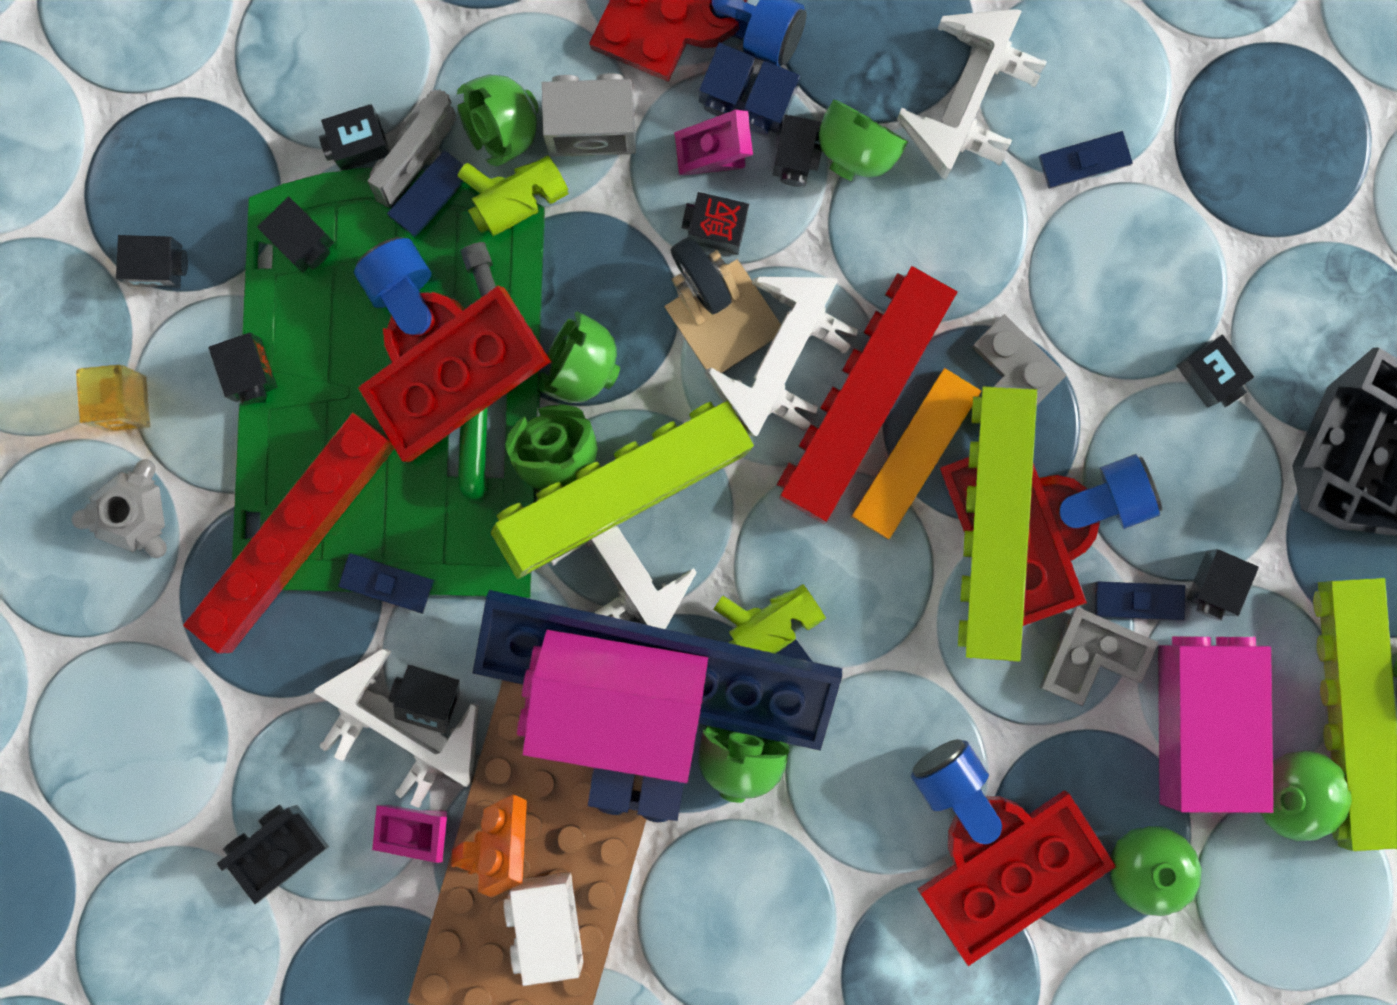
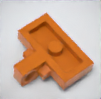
[451,794,527,898]

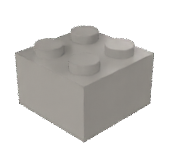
[542,73,636,157]

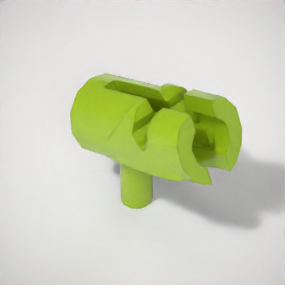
[458,155,569,236]
[713,584,826,653]

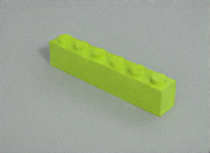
[958,387,1038,662]
[491,400,754,580]
[1313,578,1397,851]

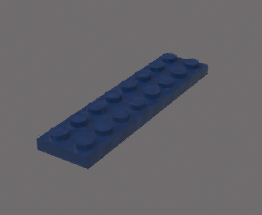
[472,590,842,751]

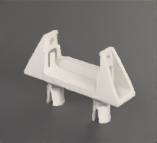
[897,9,1047,179]
[705,277,858,437]
[550,526,697,629]
[314,649,478,808]

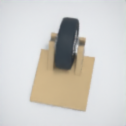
[664,237,781,374]

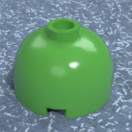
[457,74,539,167]
[819,99,908,181]
[538,311,620,403]
[505,404,598,490]
[698,726,789,803]
[1260,750,1352,841]
[1110,826,1202,916]

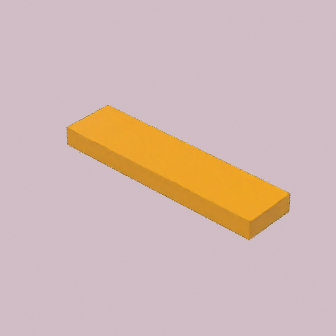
[851,368,981,540]

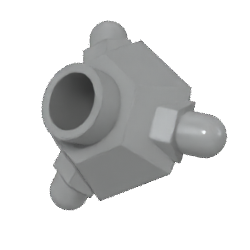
[72,459,167,558]

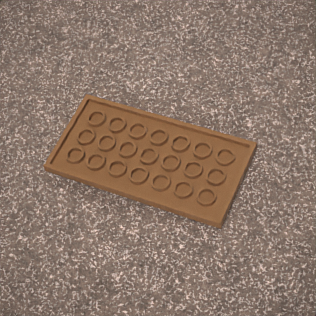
[407,680,646,1005]

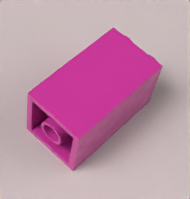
[517,630,708,783]
[1158,636,1273,813]

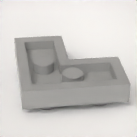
[972,314,1067,405]
[1039,607,1159,706]

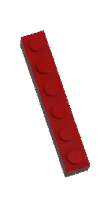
[776,266,958,524]
[183,413,395,654]

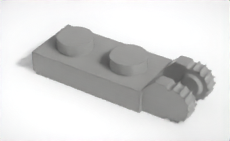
[368,89,456,208]

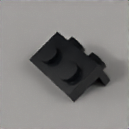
[217,805,329,904]

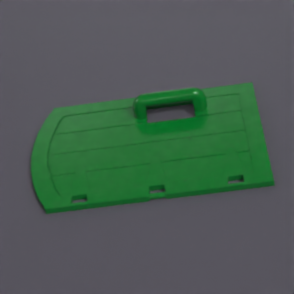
[232,168,545,598]

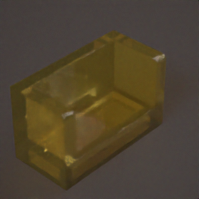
[76,364,150,432]

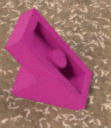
[674,110,753,175]
[372,805,447,863]

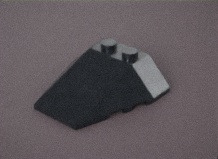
[1292,347,1397,536]

